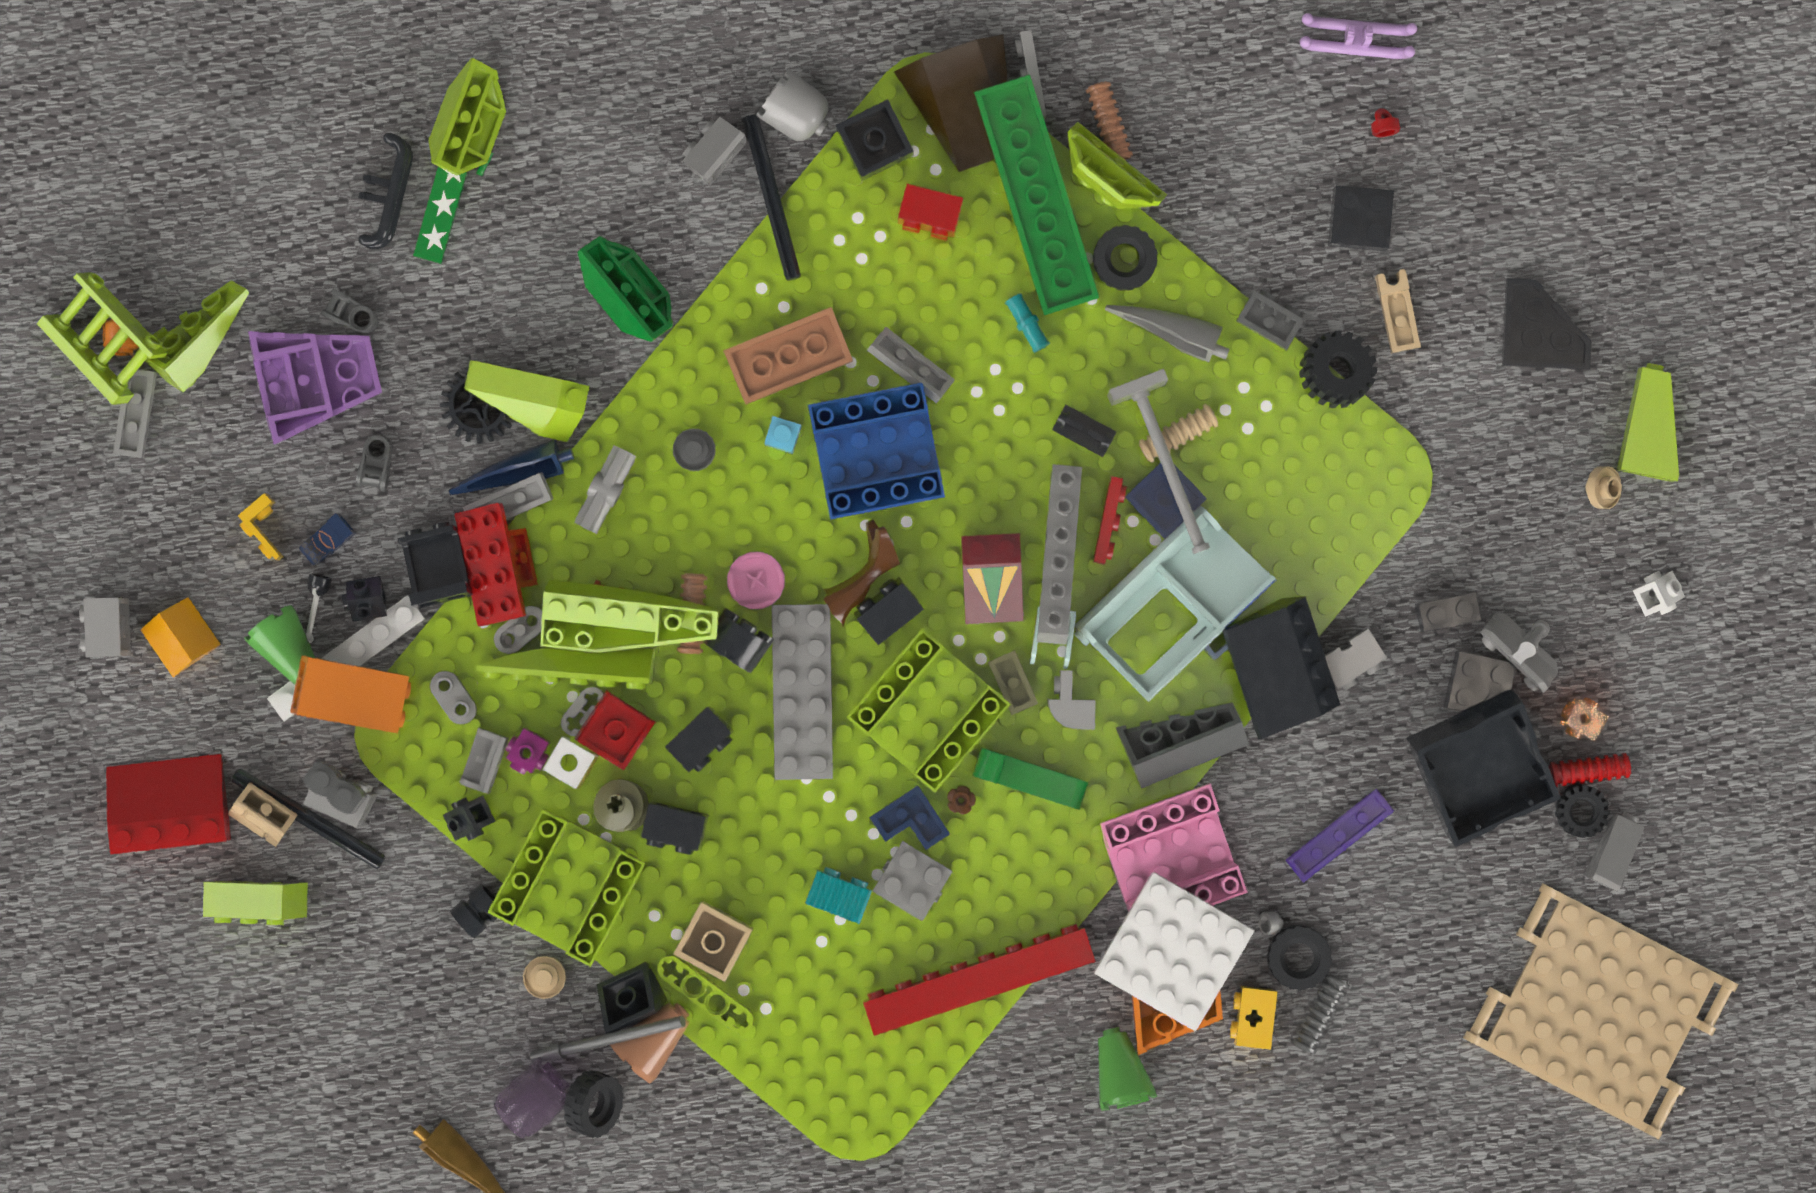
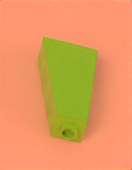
[1617,363,1679,482]

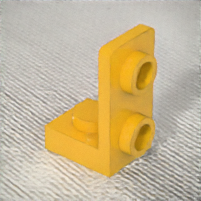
[238,493,284,560]

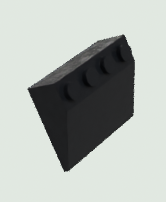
[1223,596,1341,739]

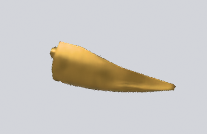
[412,1119,505,1193]

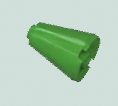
[244,605,315,685]
[1098,1027,1157,1111]

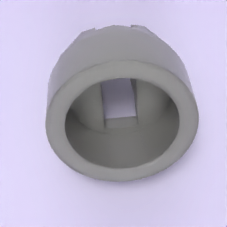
[1259,911,1284,935]

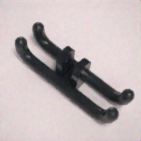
[358,133,413,249]

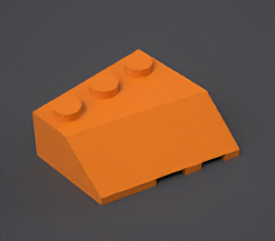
[1131,991,1223,1055]

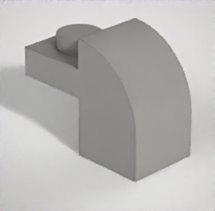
[1048,670,1095,729]

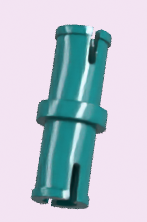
[1005,293,1050,353]

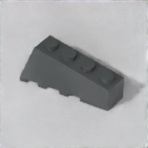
[1116,703,1249,789]

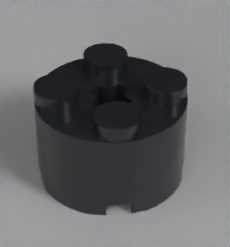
[704,608,774,673]

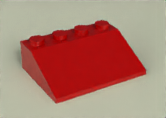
[106,754,231,855]

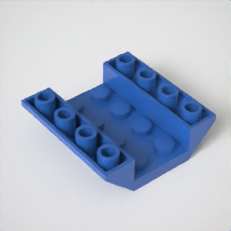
[808,382,945,520]

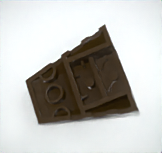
[894,34,1008,172]

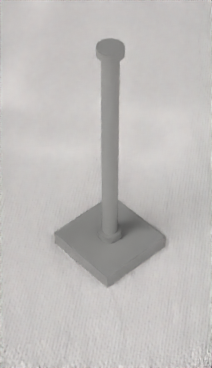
[1107,369,1210,554]

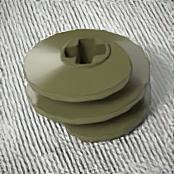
[593,779,649,832]

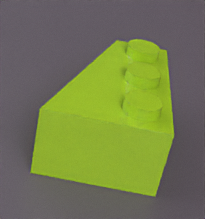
[203,881,308,925]

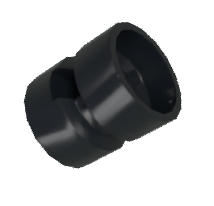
[450,884,497,939]

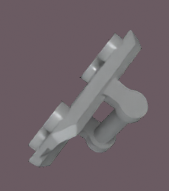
[1480,613,1558,693]

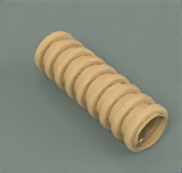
[1139,404,1218,463]

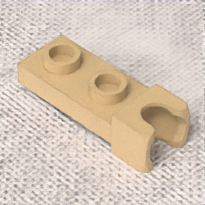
[1375,269,1421,354]

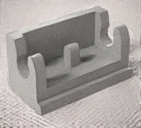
[459,728,509,794]

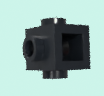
[342,576,387,622]
[443,795,496,841]

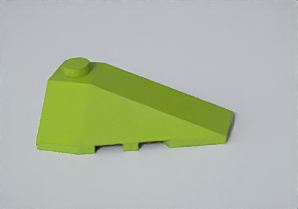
[136,280,249,393]

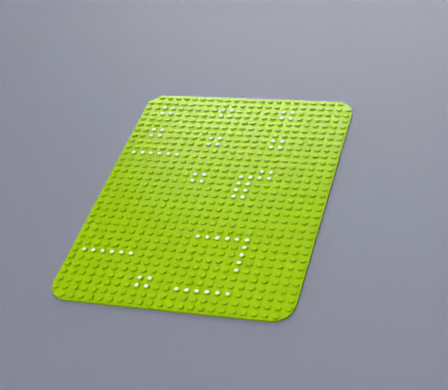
[354,52,1433,1161]

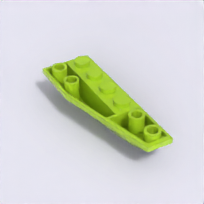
[540,580,719,653]
[476,647,655,689]

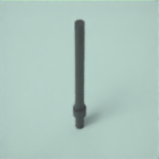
[530,1016,686,1063]

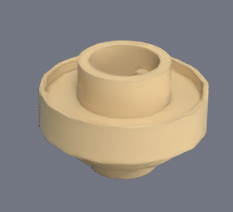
[1585,466,1622,509]
[523,956,566,999]

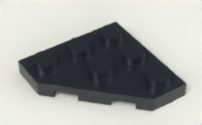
[1502,278,1592,371]

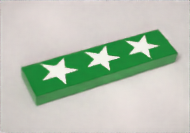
[413,166,468,264]

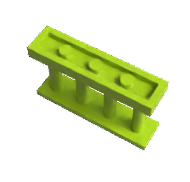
[37,272,168,405]

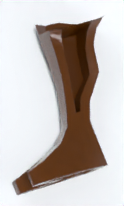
[823,520,900,626]

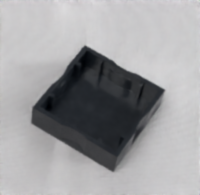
[1406,689,1561,847]

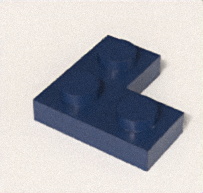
[869,785,950,850]

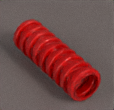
[1548,753,1631,787]

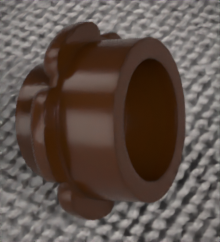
[947,786,976,815]

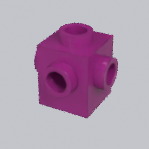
[505,728,551,775]

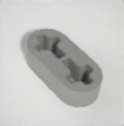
[561,687,604,736]

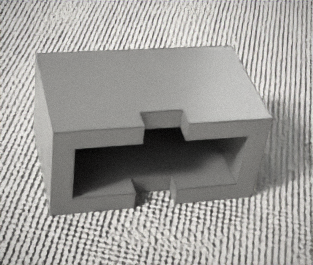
[1325,629,1387,691]

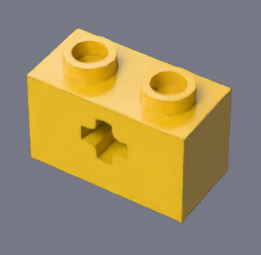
[1230,986,1277,1050]

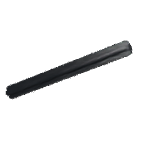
[743,114,801,281]
[231,769,385,869]

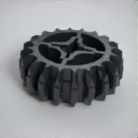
[440,367,513,444]

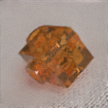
[1560,697,1610,742]

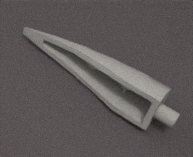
[1105,305,1230,362]

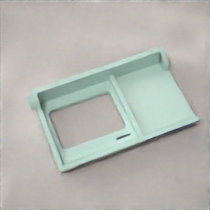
[1074,506,1276,702]

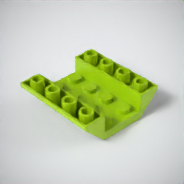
[846,629,1011,793]
[487,809,646,967]

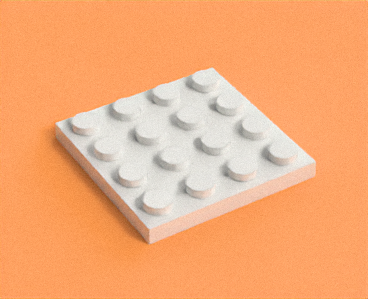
[1094,871,1254,1032]

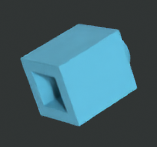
[764,416,802,454]

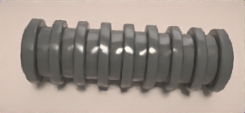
[1292,974,1350,1054]

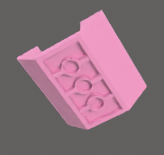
[1100,783,1248,911]

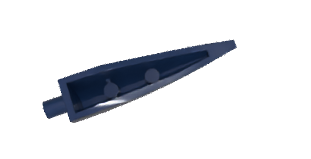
[448,440,574,495]

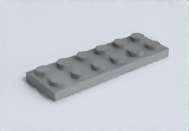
[772,604,833,780]

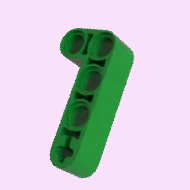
[972,747,1089,810]

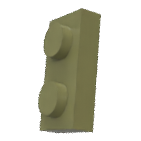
[988,650,1038,715]

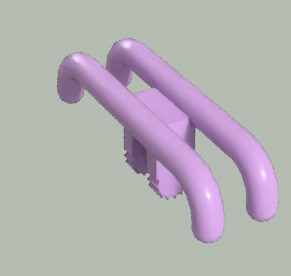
[1300,13,1417,59]

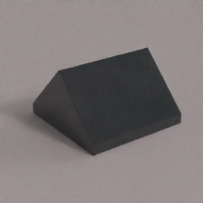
[596,962,668,1034]

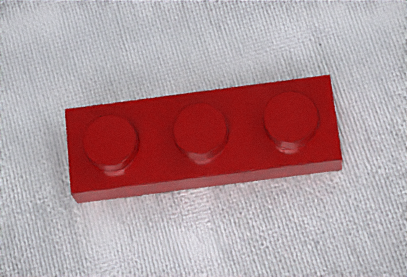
[1092,476,1127,565]

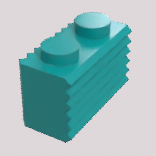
[805,867,872,924]

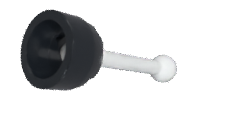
[305,574,332,643]

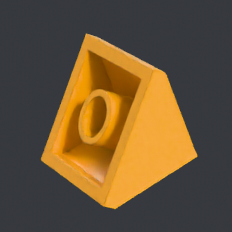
[141,597,221,677]

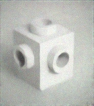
[1633,571,1685,617]

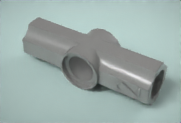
[574,445,636,534]

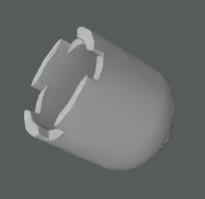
[756,68,829,141]

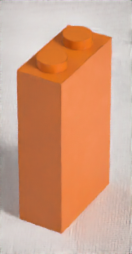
[290,655,411,734]

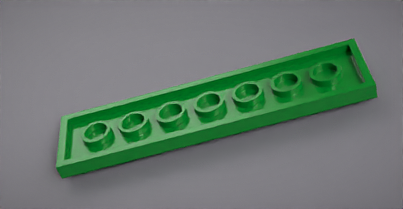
[974,75,1099,316]

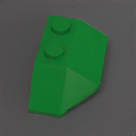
[578,236,673,342]

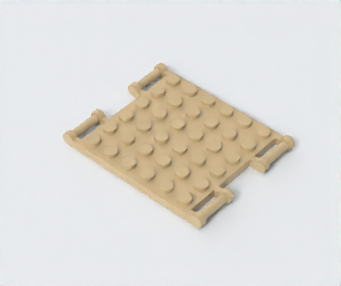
[1463,883,1739,1139]

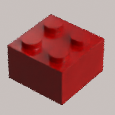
[898,183,963,241]

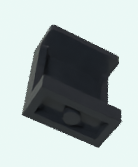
[398,522,473,609]

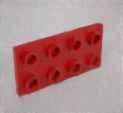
[455,502,538,627]

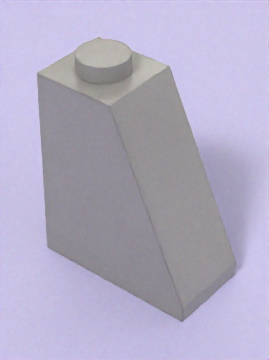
[1583,812,1645,892]

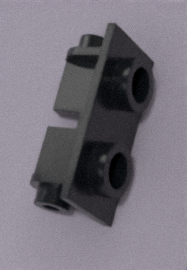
[1052,404,1116,457]

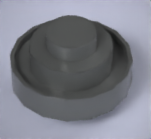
[673,429,716,471]

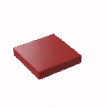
[574,690,656,770]

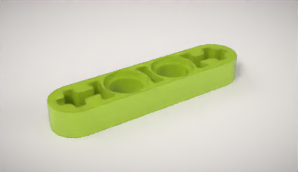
[657,955,754,1033]

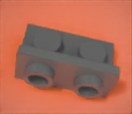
[1236,290,1305,350]

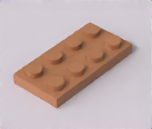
[724,307,853,405]

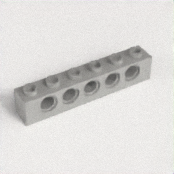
[1037,464,1082,645]

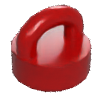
[1371,108,1401,138]

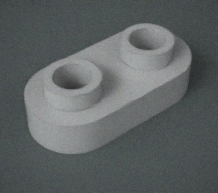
[494,606,542,654]
[430,671,477,724]

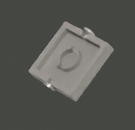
[872,841,952,921]

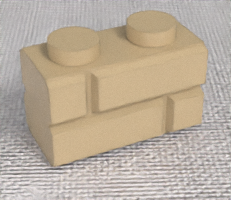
[228,782,298,847]

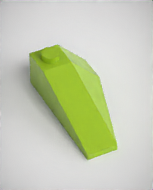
[464,360,589,442]

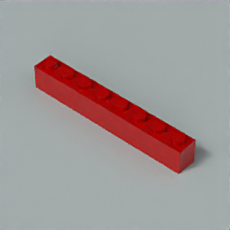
[863,924,1096,1036]

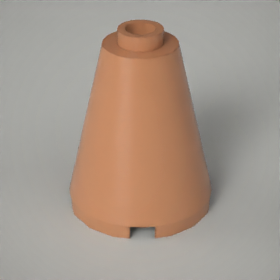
[610,1003,690,1083]

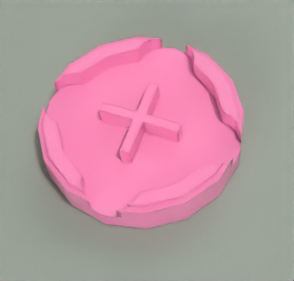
[727,552,785,609]

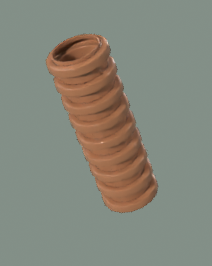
[1086,81,1133,160]
[677,573,707,654]

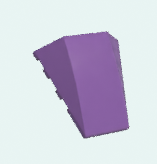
[248,331,382,445]

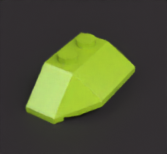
[428,58,506,176]
[1067,122,1168,209]

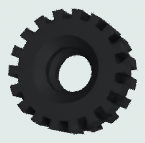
[1299,331,1377,408]

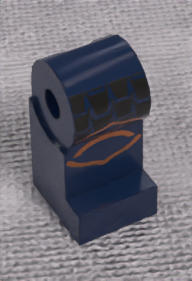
[299,513,357,567]

